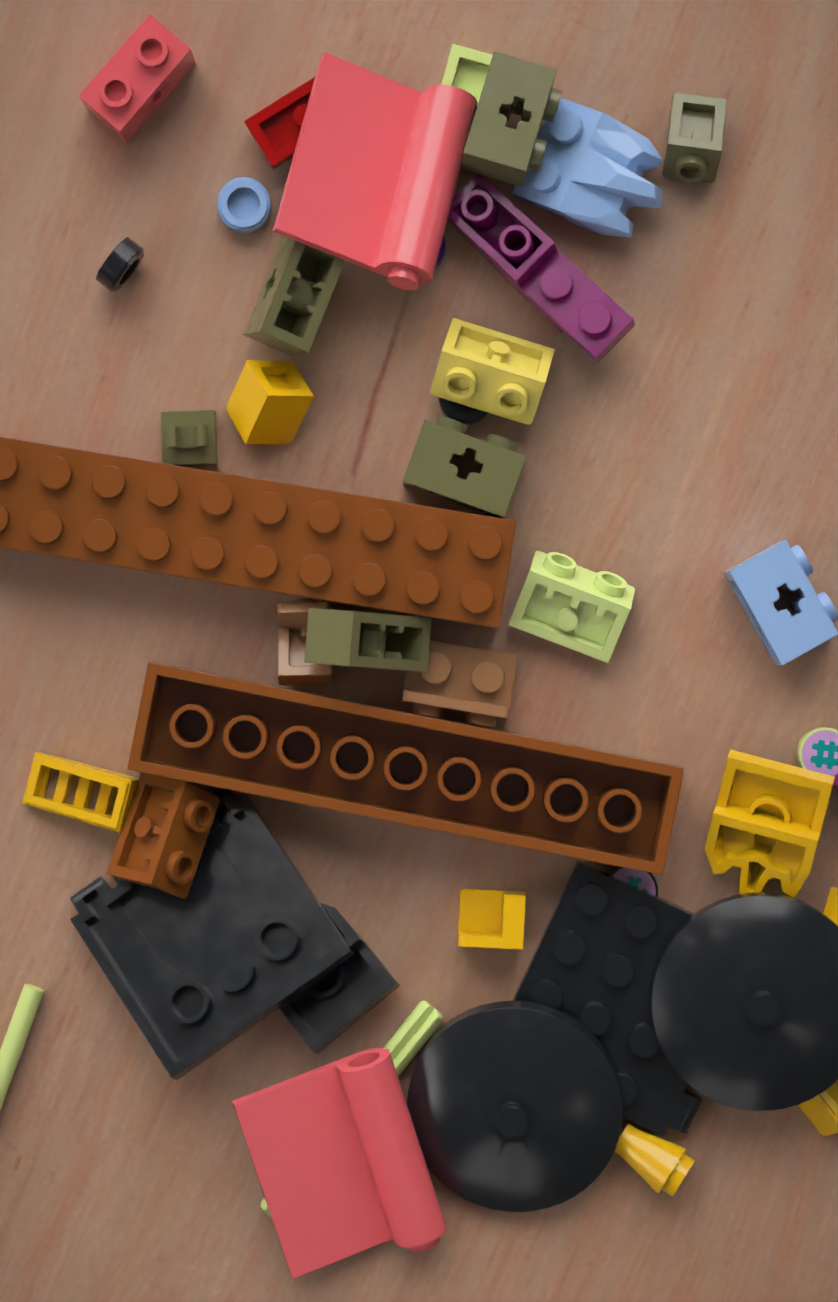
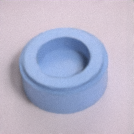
[217,177,271,233]

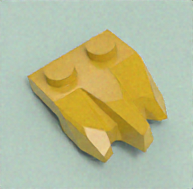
[704,749,835,898]

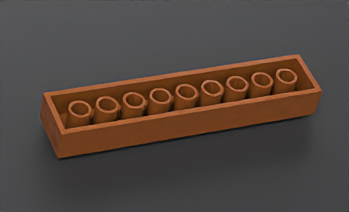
[0,437,517,629]
[127,662,684,875]

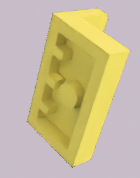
[430,318,555,425]

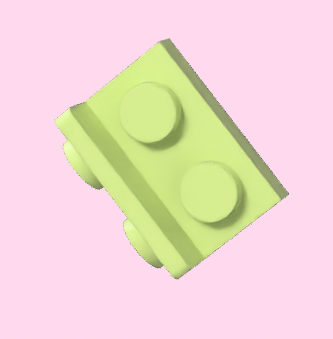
[508,551,635,663]

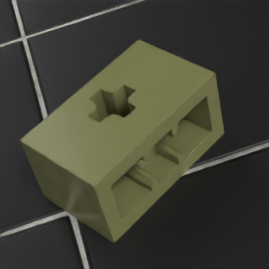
[461,52,562,187]
[244,236,345,356]
[403,415,527,519]
[304,608,432,672]

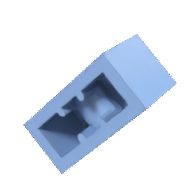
[724,540,838,666]

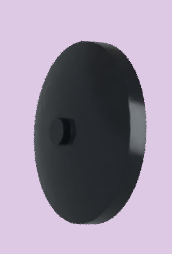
[651,892,838,1111]
[407,1001,623,1212]

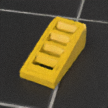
[22,752,139,832]

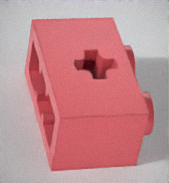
[79,14,196,143]

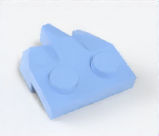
[512,98,664,237]

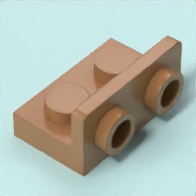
[402,640,519,727]

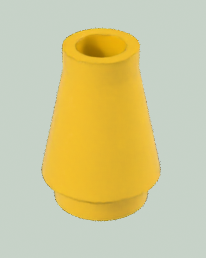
[614,1124,695,1197]

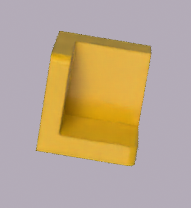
[226,360,314,444]
[457,888,526,950]

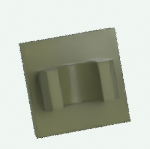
[161,410,218,466]

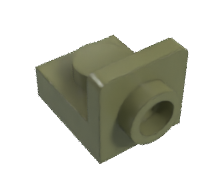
[662,92,727,182]

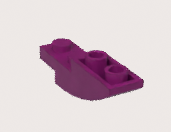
[448,174,635,363]

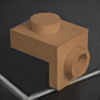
[277,598,333,685]

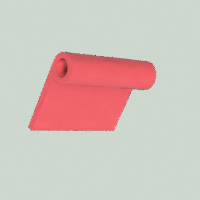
[272,52,478,290]
[232,1048,447,1279]

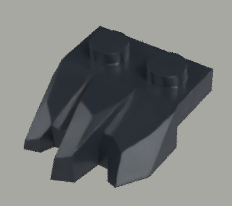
[278,903,400,1054]

